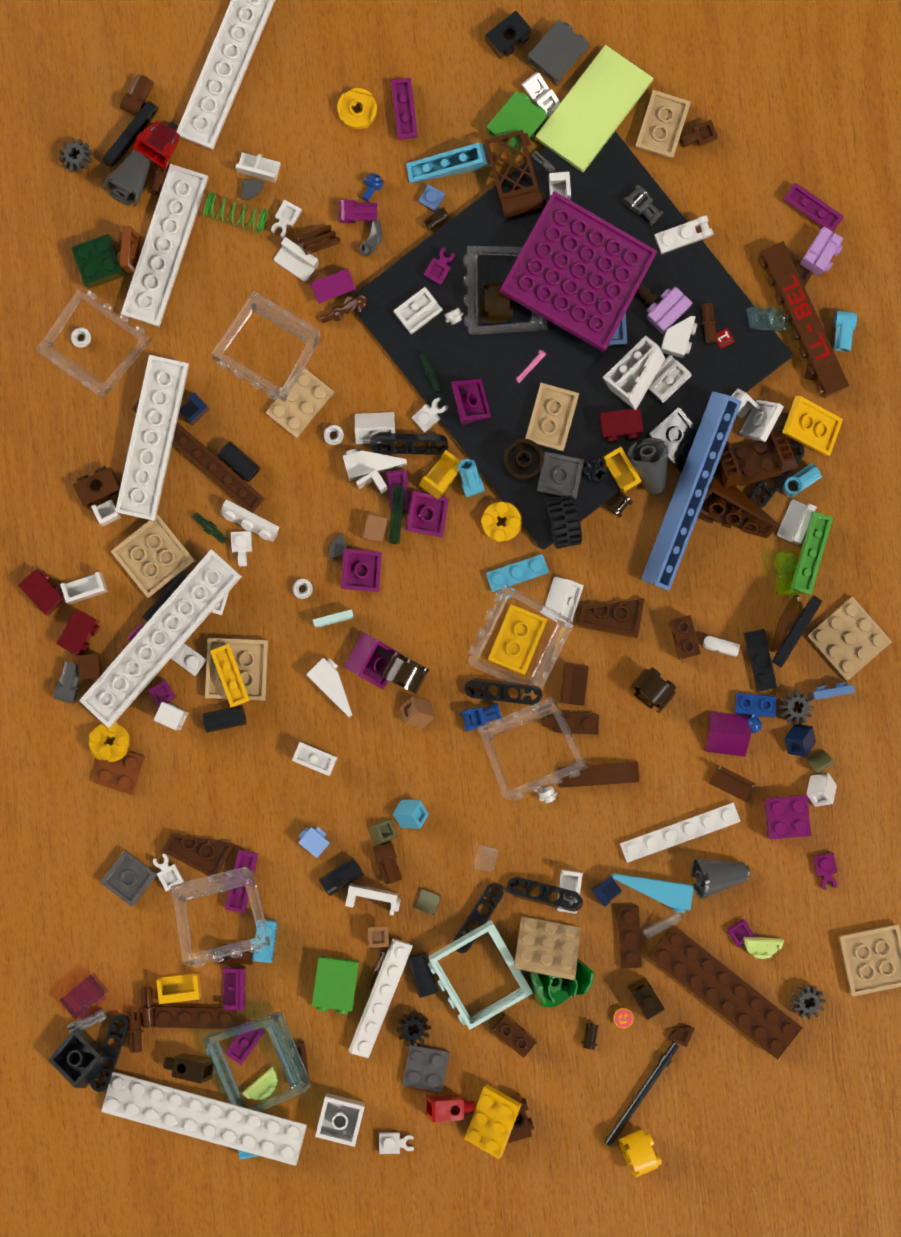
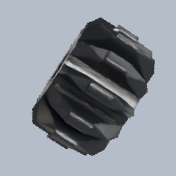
[396,1011,431,1046]

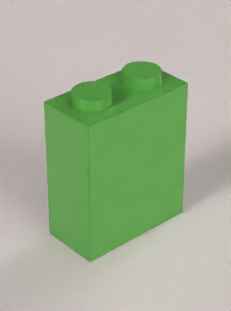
[486,91,547,155]
[312,955,359,1014]

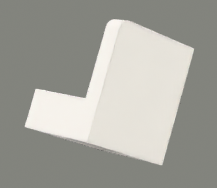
[548,172,571,200]
[731,388,760,418]
[91,499,121,526]
[806,773,837,807]

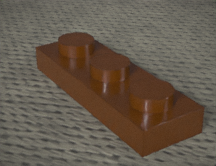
[618,906,642,968]

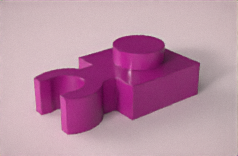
[423,248,455,286]
[813,853,837,890]

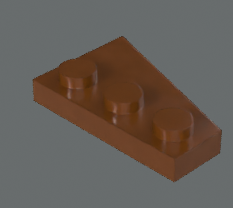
[578,598,645,638]
[162,833,235,880]

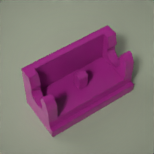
[310,268,356,303]
[223,967,246,1010]

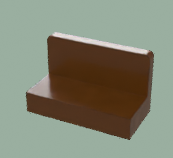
[560,663,589,706]
[709,765,756,801]

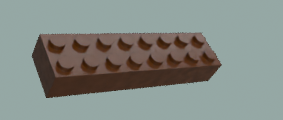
[648,924,803,1060]

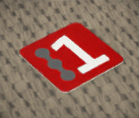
[716,328,734,349]

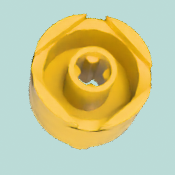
[619,1129,662,1178]

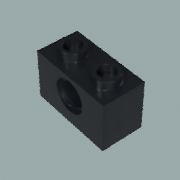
[485,11,531,59]

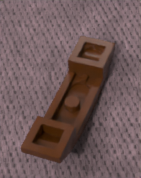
[558,762,639,788]

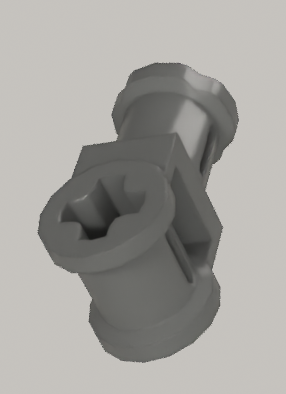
[623,185,664,226]

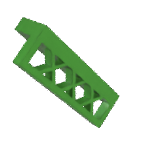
[790,512,833,595]

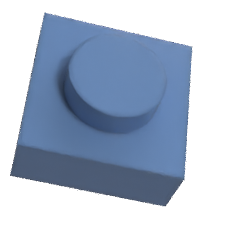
[418,184,445,212]

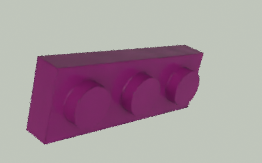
[391,78,418,140]
[783,183,844,232]
[225,849,259,914]

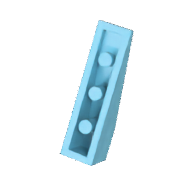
[406,143,490,183]
[611,873,694,913]

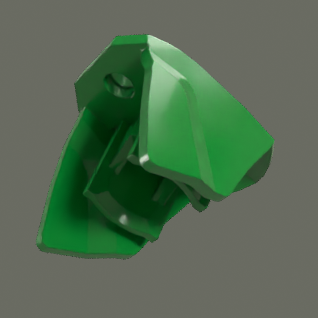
[530,958,594,1007]

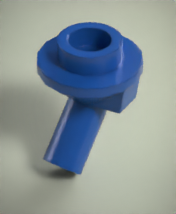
[362,173,384,202]

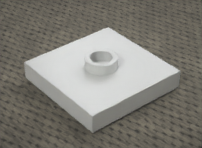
[739,400,784,442]

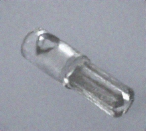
[532,151,556,173]

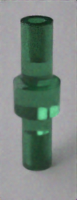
[419,353,442,392]
[192,512,228,544]

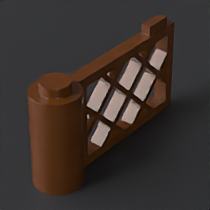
[484,130,546,218]

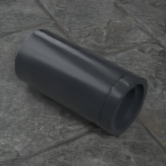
[218,441,261,482]
[203,705,247,733]
[319,858,364,896]
[407,952,438,998]

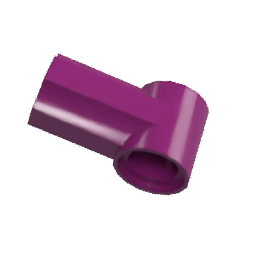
[338,200,377,224]

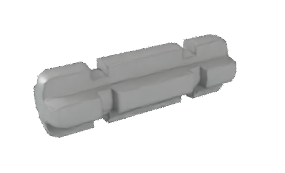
[67,1009,107,1034]

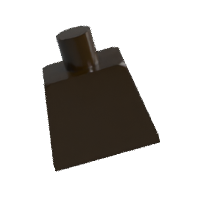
[628,977,665,1020]
[164,1054,215,1084]

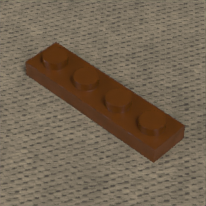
[155,1006,237,1029]

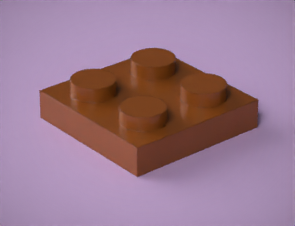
[117,226,140,274]
[94,745,145,795]

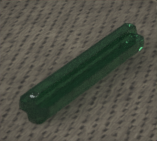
[389,485,404,544]

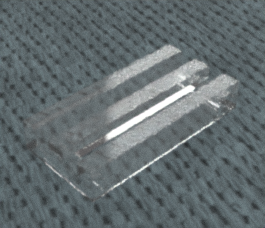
[642,912,683,938]

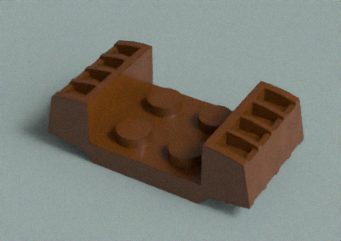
[717,428,798,488]

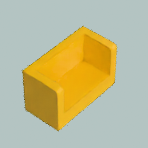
[603,447,642,493]
[419,450,461,500]
[156,973,202,1004]

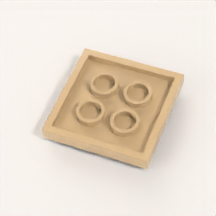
[110,514,196,599]
[807,596,892,681]
[205,638,269,701]
[514,916,581,980]
[838,924,901,997]

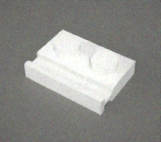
[393,287,443,335]
[648,355,692,403]

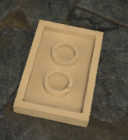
[635,90,691,160]
[266,367,334,439]
[525,383,579,452]

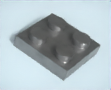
[537,452,584,500]
[100,850,157,907]
[402,1044,450,1093]

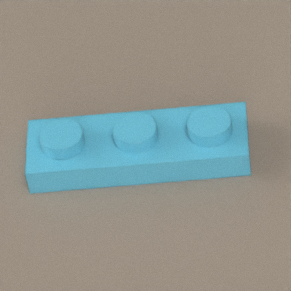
[486,554,549,592]

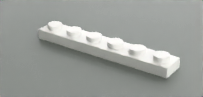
[620,802,741,863]
[348,938,413,1058]

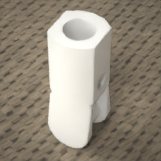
[702,636,740,657]

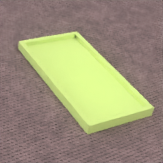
[535,45,653,173]

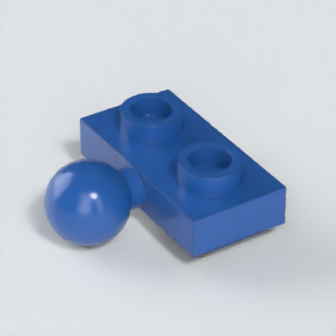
[734,693,777,733]

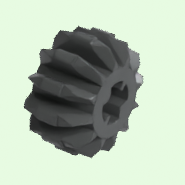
[59,139,93,173]
[779,690,814,725]
[790,984,826,1020]

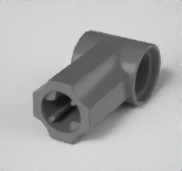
[54,662,79,704]

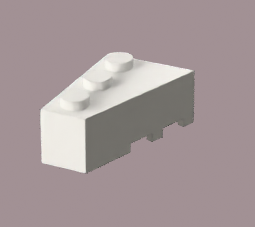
[603,336,665,410]

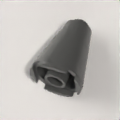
[102,150,151,206]
[628,438,668,494]
[691,858,750,898]

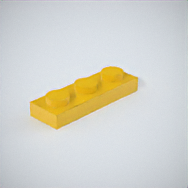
[210,644,250,708]

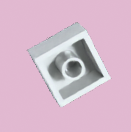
[315,1093,366,1147]

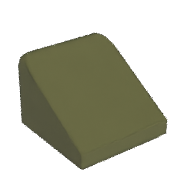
[807,750,834,773]
[368,818,398,845]
[416,889,441,915]

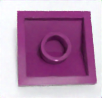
[405,491,449,538]
[341,548,382,592]

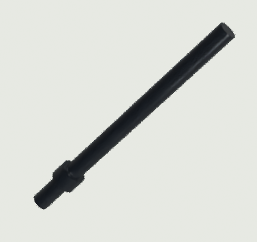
[604,1041,680,1147]

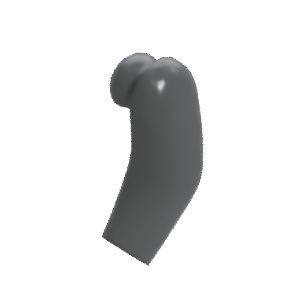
[359,220,383,257]

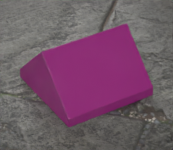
[451,379,491,425]
[705,712,751,757]

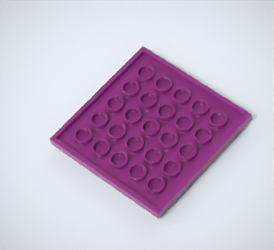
[499,191,657,352]

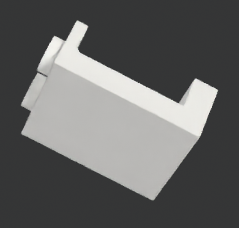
[345,883,401,916]

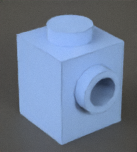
[298,826,331,858]

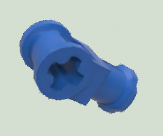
[459,703,502,732]

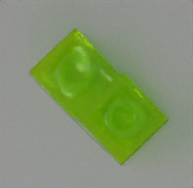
[774,551,797,595]

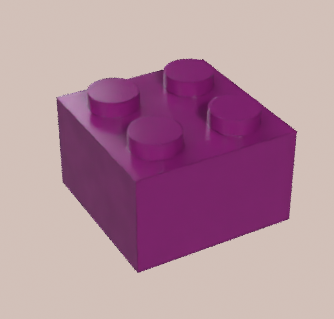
[764,795,811,839]

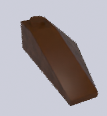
[698,473,779,538]

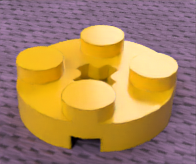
[337,88,377,129]
[481,501,522,542]
[89,722,130,762]

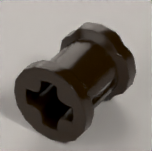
[607,491,633,518]

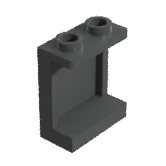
[527,20,589,86]

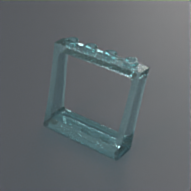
[204,1011,312,1112]

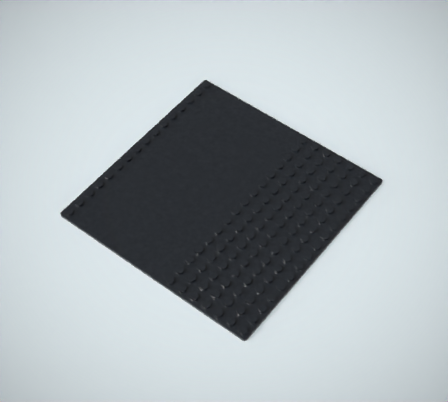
[352,131,792,550]

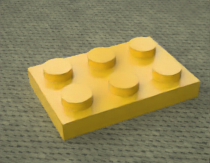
[782,396,843,456]
[488,604,548,675]
[464,1085,522,1159]

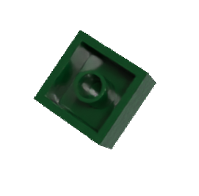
[71,234,125,289]

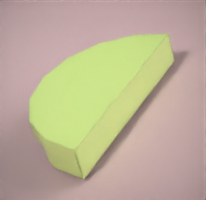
[743,937,784,959]
[242,1066,278,1100]

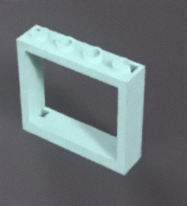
[428,920,533,1030]

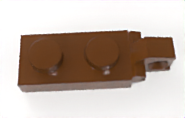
[543,713,599,735]

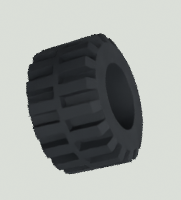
[546,495,582,549]

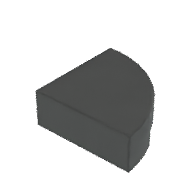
[242,179,264,200]
[329,534,348,559]

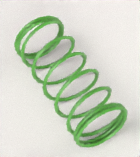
[203,192,268,234]

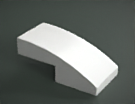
[521,72,561,118]

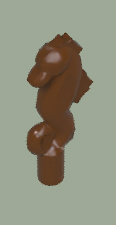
[320,295,368,323]

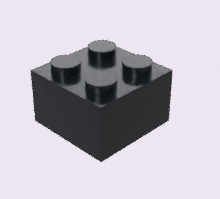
[48,1029,111,1088]

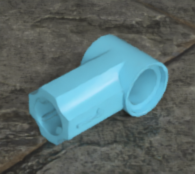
[833,311,857,352]
[458,458,485,498]
[781,463,822,497]

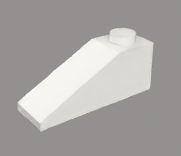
[343,449,407,481]
[306,658,353,717]

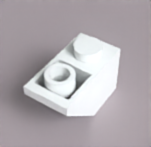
[661,316,697,358]

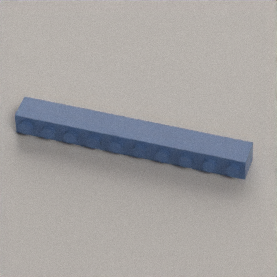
[641,391,742,591]

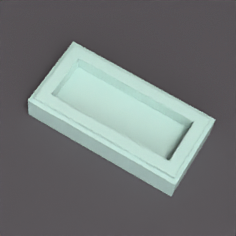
[313,609,354,628]

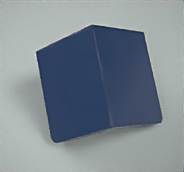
[179,392,210,426]
[784,724,816,757]
[591,875,622,907]

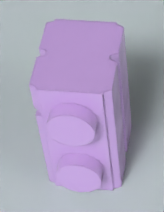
[800,227,843,276]
[646,287,692,334]

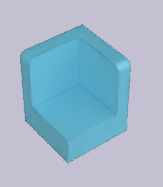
[393,800,429,829]

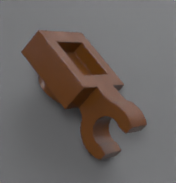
[680,120,719,148]

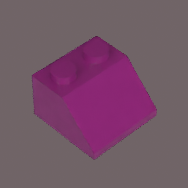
[344,632,402,689]

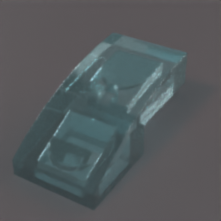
[746,306,788,331]

